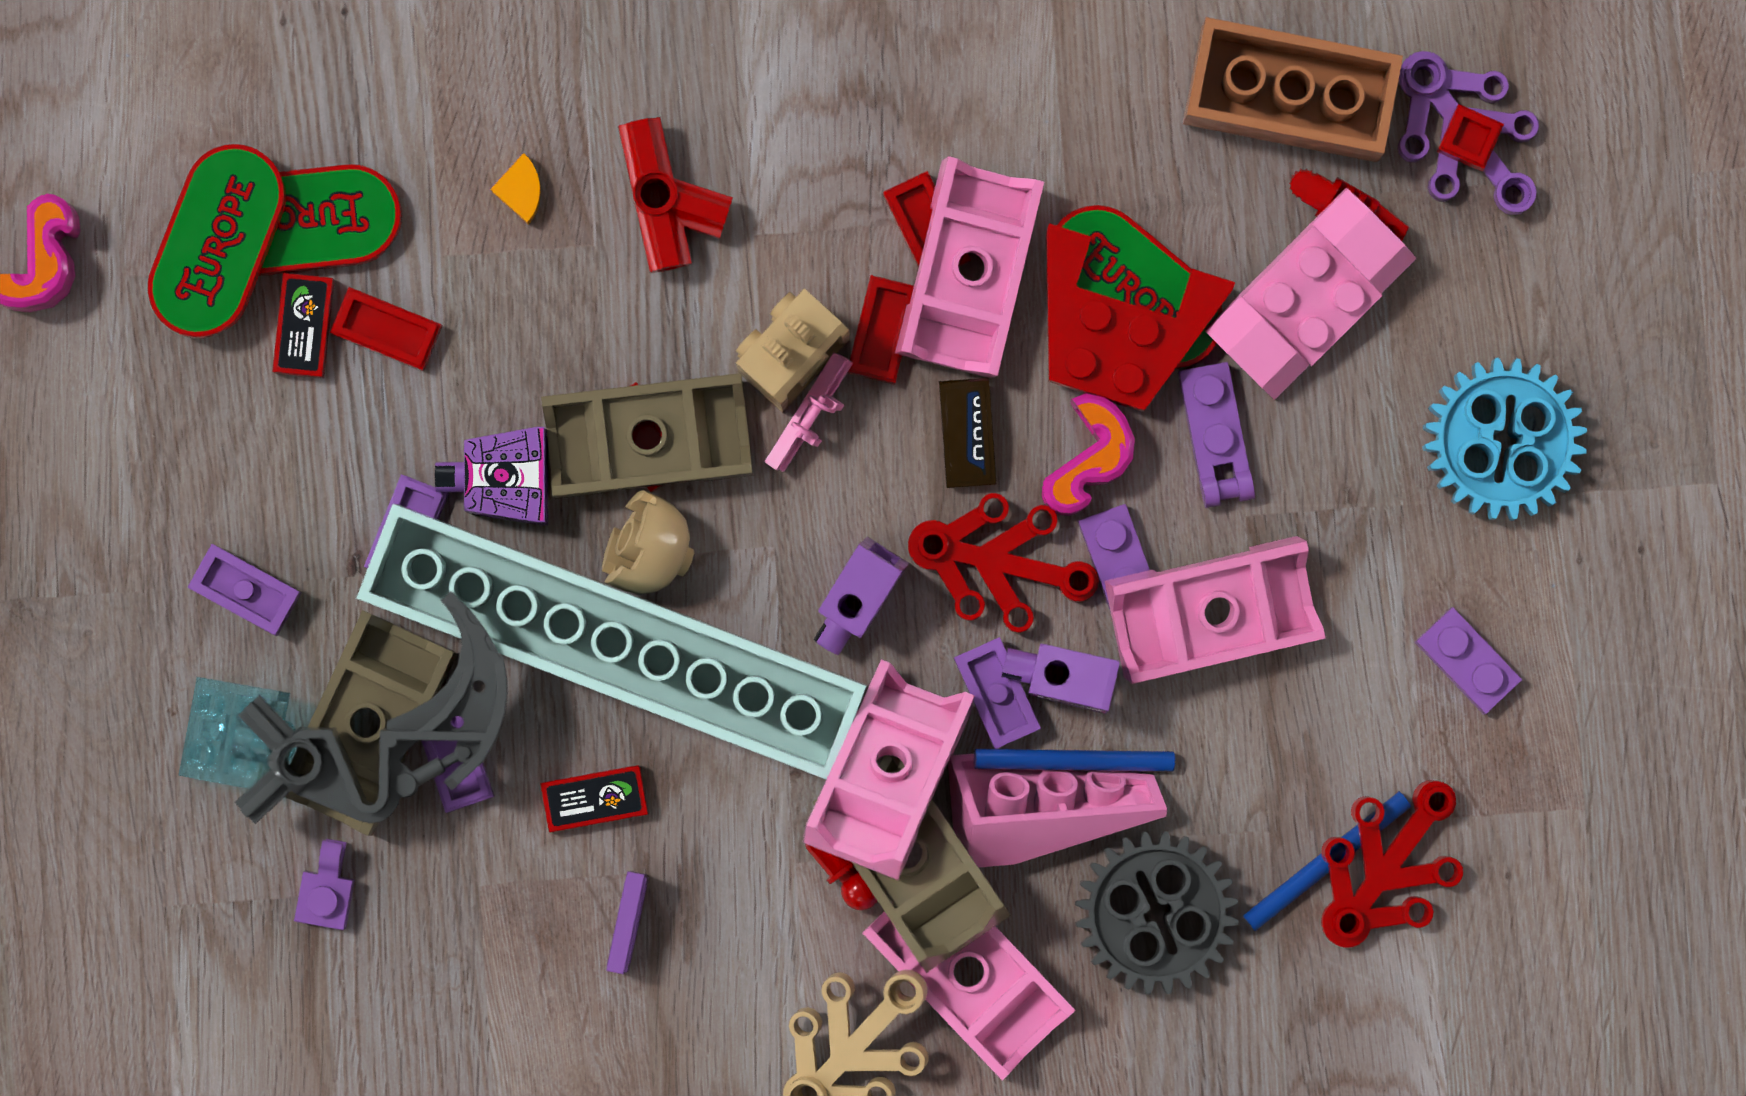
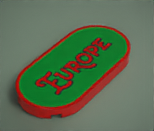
[148,144,286,339]
[259,164,402,276]
[1057,205,1223,369]

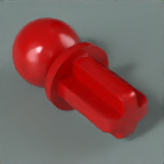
[805,844,878,911]

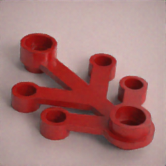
[908,493,1099,633]
[1321,780,1463,948]

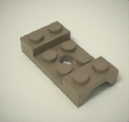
[541,373,753,499]
[285,610,457,836]
[812,755,1011,973]

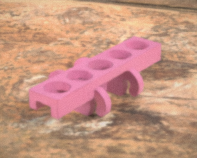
[765,352,853,472]

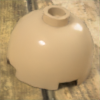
[602,490,694,594]

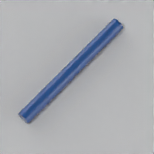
[973,749,1175,772]
[1243,791,1412,931]

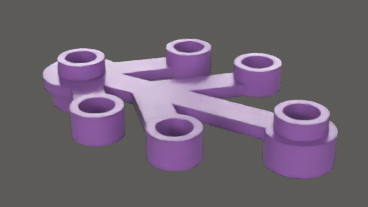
[1398,51,1539,215]

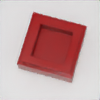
[1436,104,1504,172]

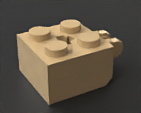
[736,288,850,413]

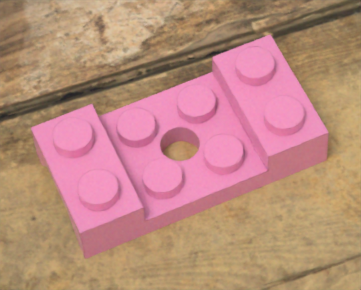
[895,156,1044,378]
[1105,536,1326,684]
[804,659,975,880]
[862,911,1076,1081]

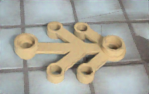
[783,970,929,1096]

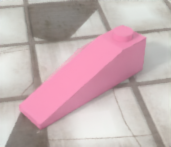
[948,754,1167,868]

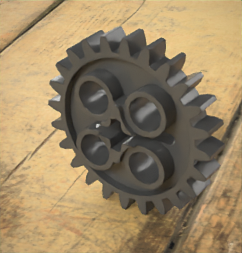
[1075,831,1239,995]

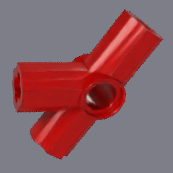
[618,117,733,273]

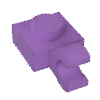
[294,839,355,930]

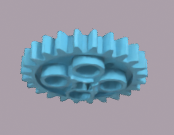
[1422,358,1587,521]

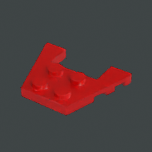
[1046,223,1235,412]

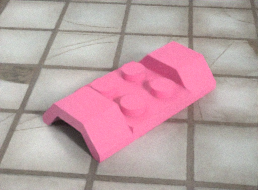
[1204,188,1417,400]

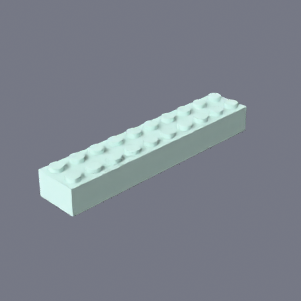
[356,504,866,780]

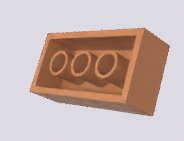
[1183,17,1403,163]

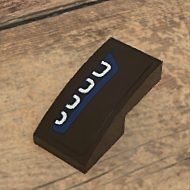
[939,378,996,488]

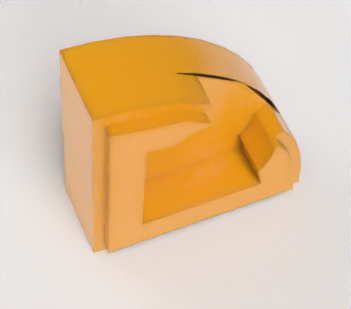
[490,153,541,225]

